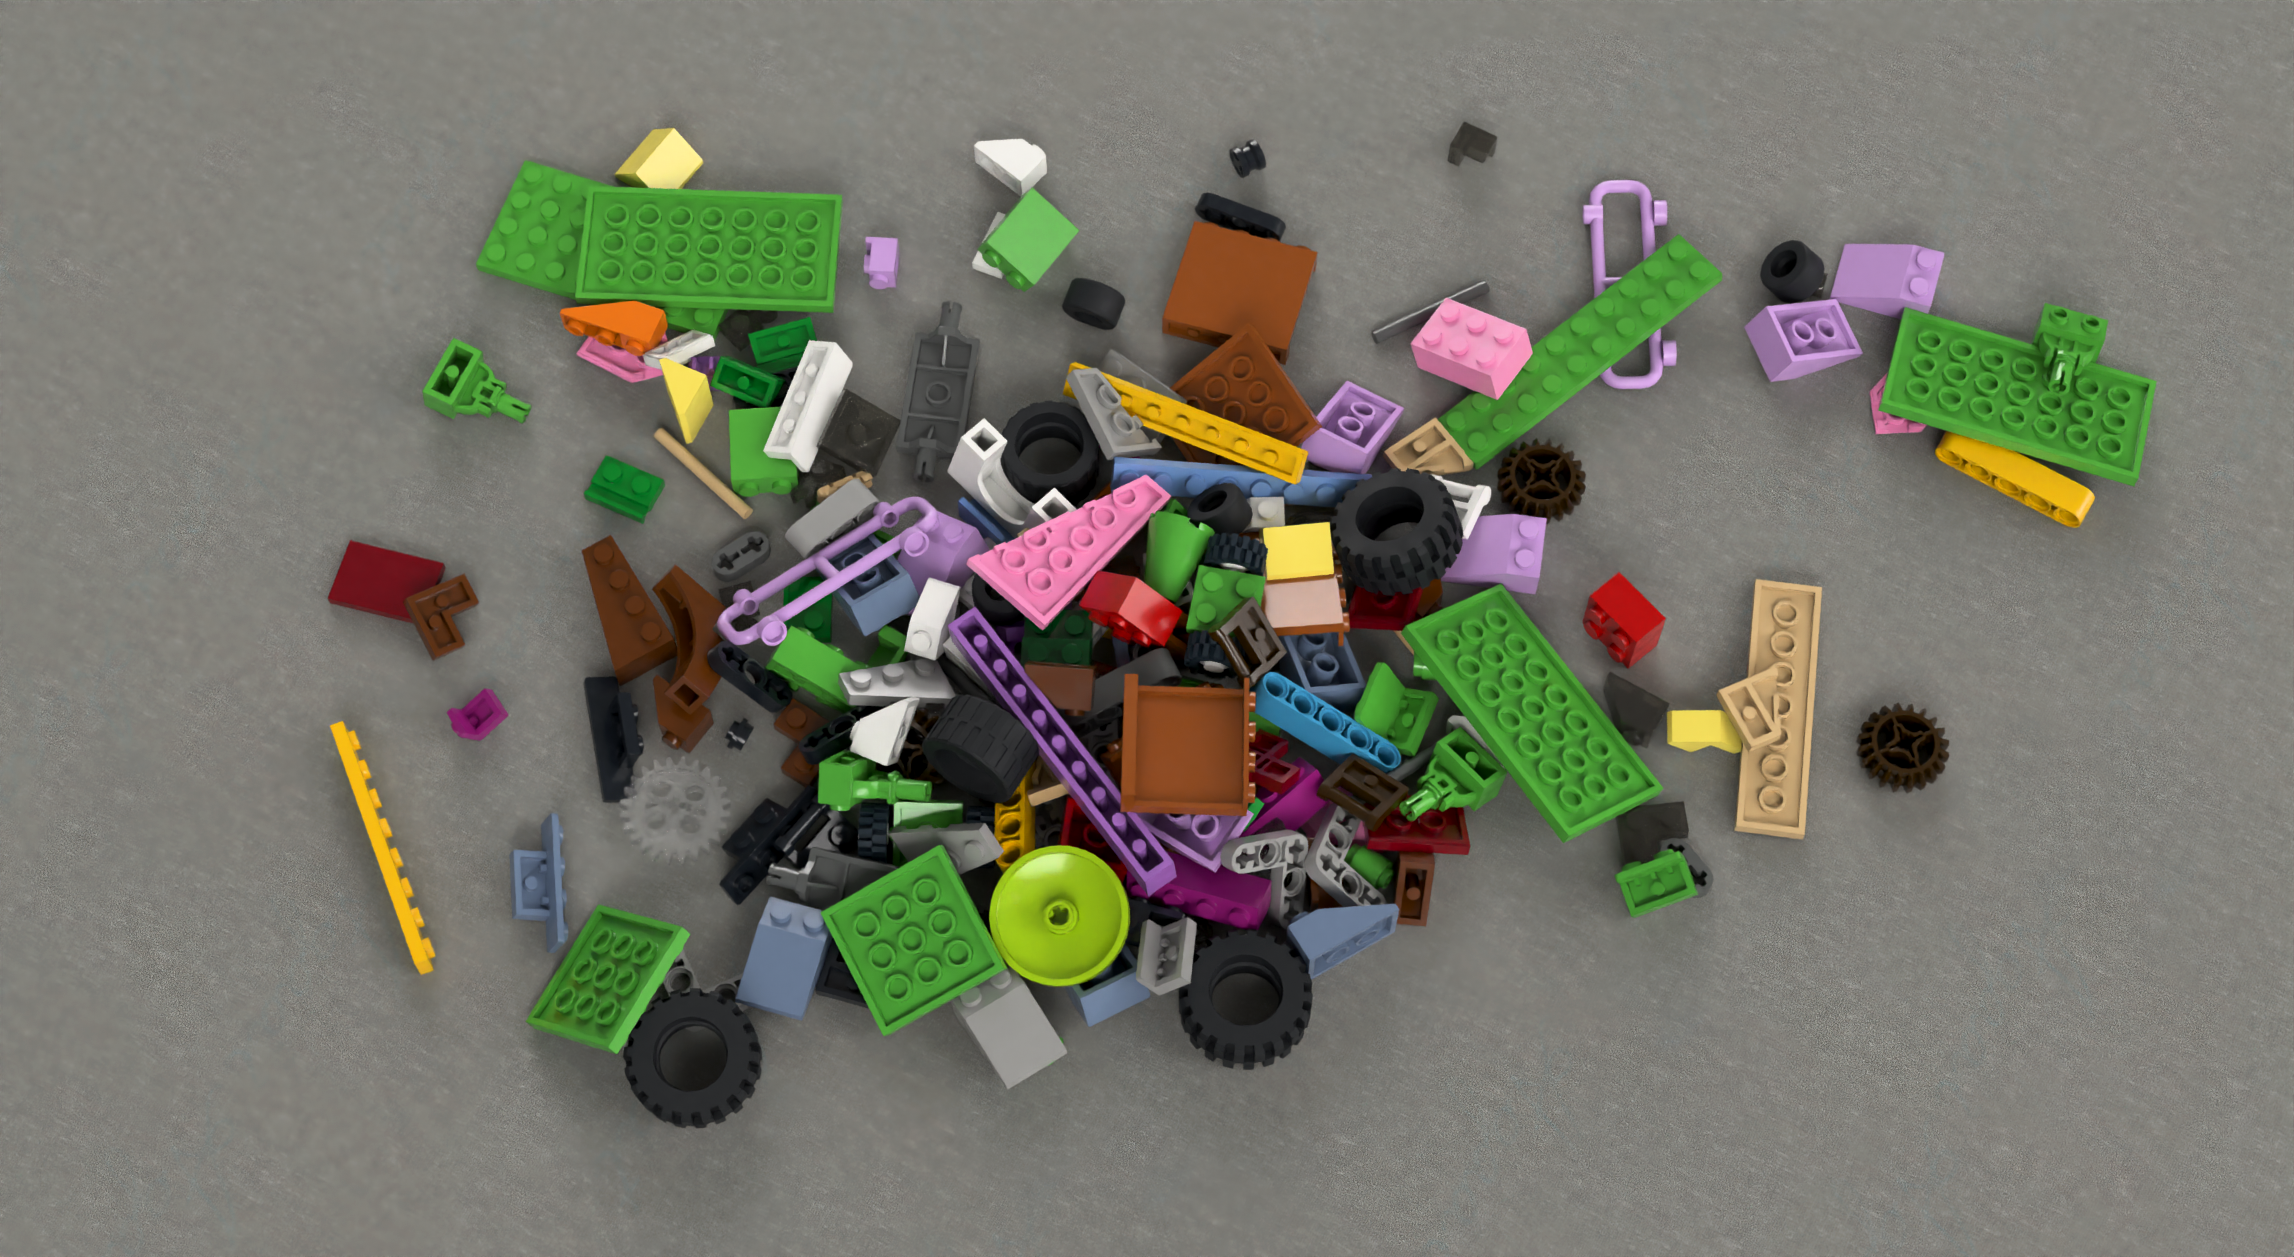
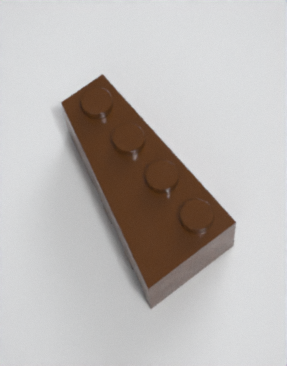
[581,535,677,686]

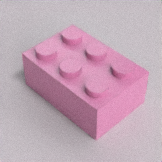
[1410,298,1533,400]

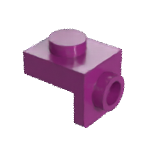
[446,688,509,741]

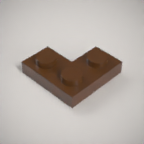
[403,573,479,661]
[773,698,845,788]

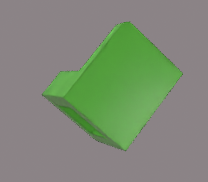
[867,625,908,668]

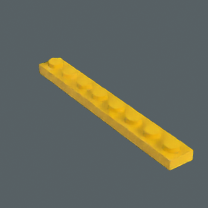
[1063,362,1309,485]
[330,721,436,975]

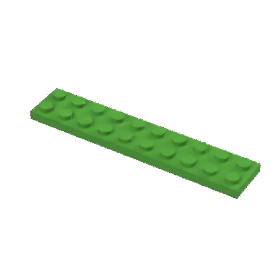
[1438,234,1722,470]

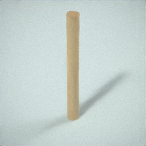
[654,428,753,519]

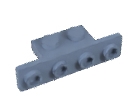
[509,813,568,953]

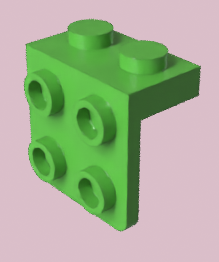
[1355,662,1439,757]

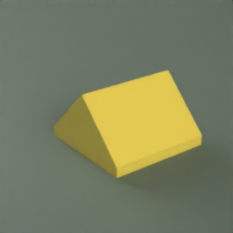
[615,128,703,189]
[659,358,714,444]
[1259,522,1334,580]

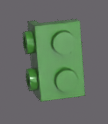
[1614,849,1698,918]

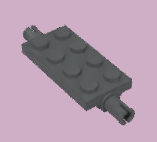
[896,301,980,483]
[766,846,900,911]

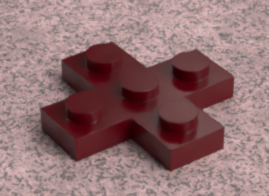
[1249,729,1301,795]

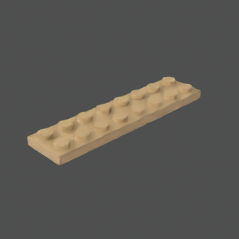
[1734,579,1822,840]

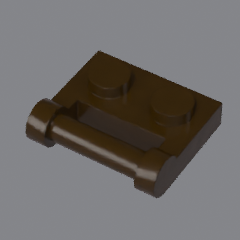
[1208,597,1287,689]
[1316,753,1409,832]

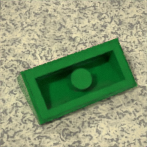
[710,356,785,408]

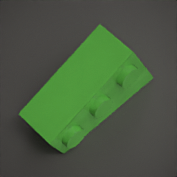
[765,625,871,714]

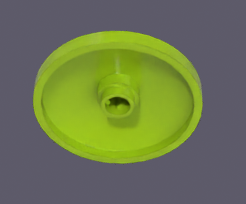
[989,845,1130,987]

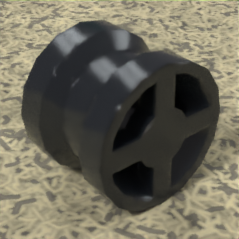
[1229,139,1266,178]

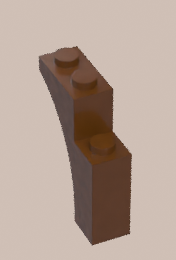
[652,564,726,715]

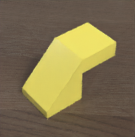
[1667,710,1742,754]

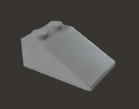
[950,961,1067,1090]

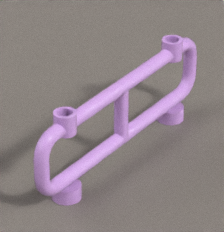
[1583,180,1677,389]
[717,497,938,646]

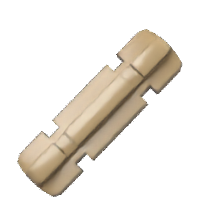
[817,470,873,503]

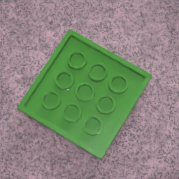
[821,845,1008,1036]
[525,904,690,1054]

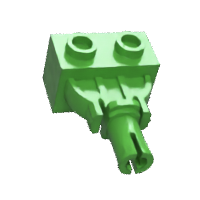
[2031,303,2108,395]
[422,338,532,424]
[1399,726,1508,821]
[818,750,932,811]

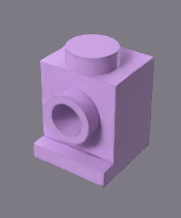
[864,237,900,289]

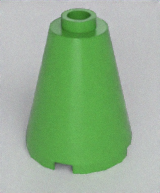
[1144,511,1215,604]

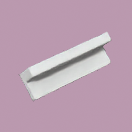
[763,340,853,473]

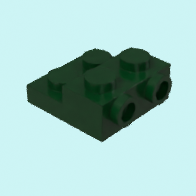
[1021,610,1094,668]

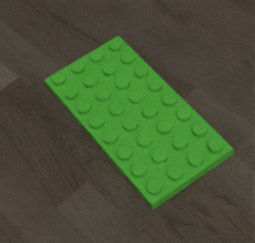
[476,160,729,342]
[575,186,843,313]
[1878,307,2157,486]
[1401,583,1664,843]

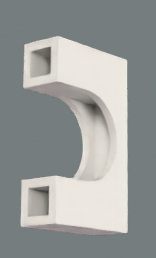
[947,418,1077,539]

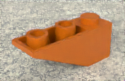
[560,301,668,356]

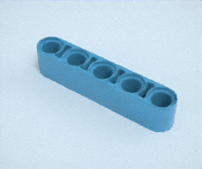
[1249,672,1401,774]

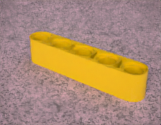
[1935,431,2095,528]
[995,760,1036,874]

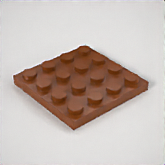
[1170,323,1322,466]

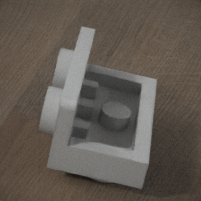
[1136,917,1197,996]

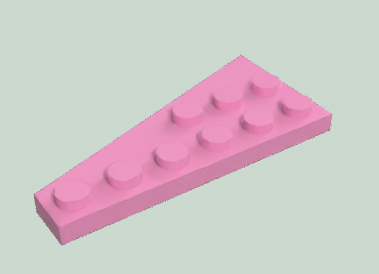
[966,475,1171,631]

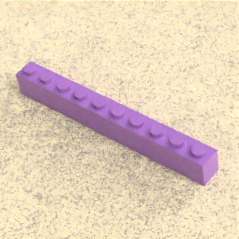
[947,607,1177,897]

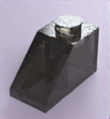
[1603,672,1670,748]

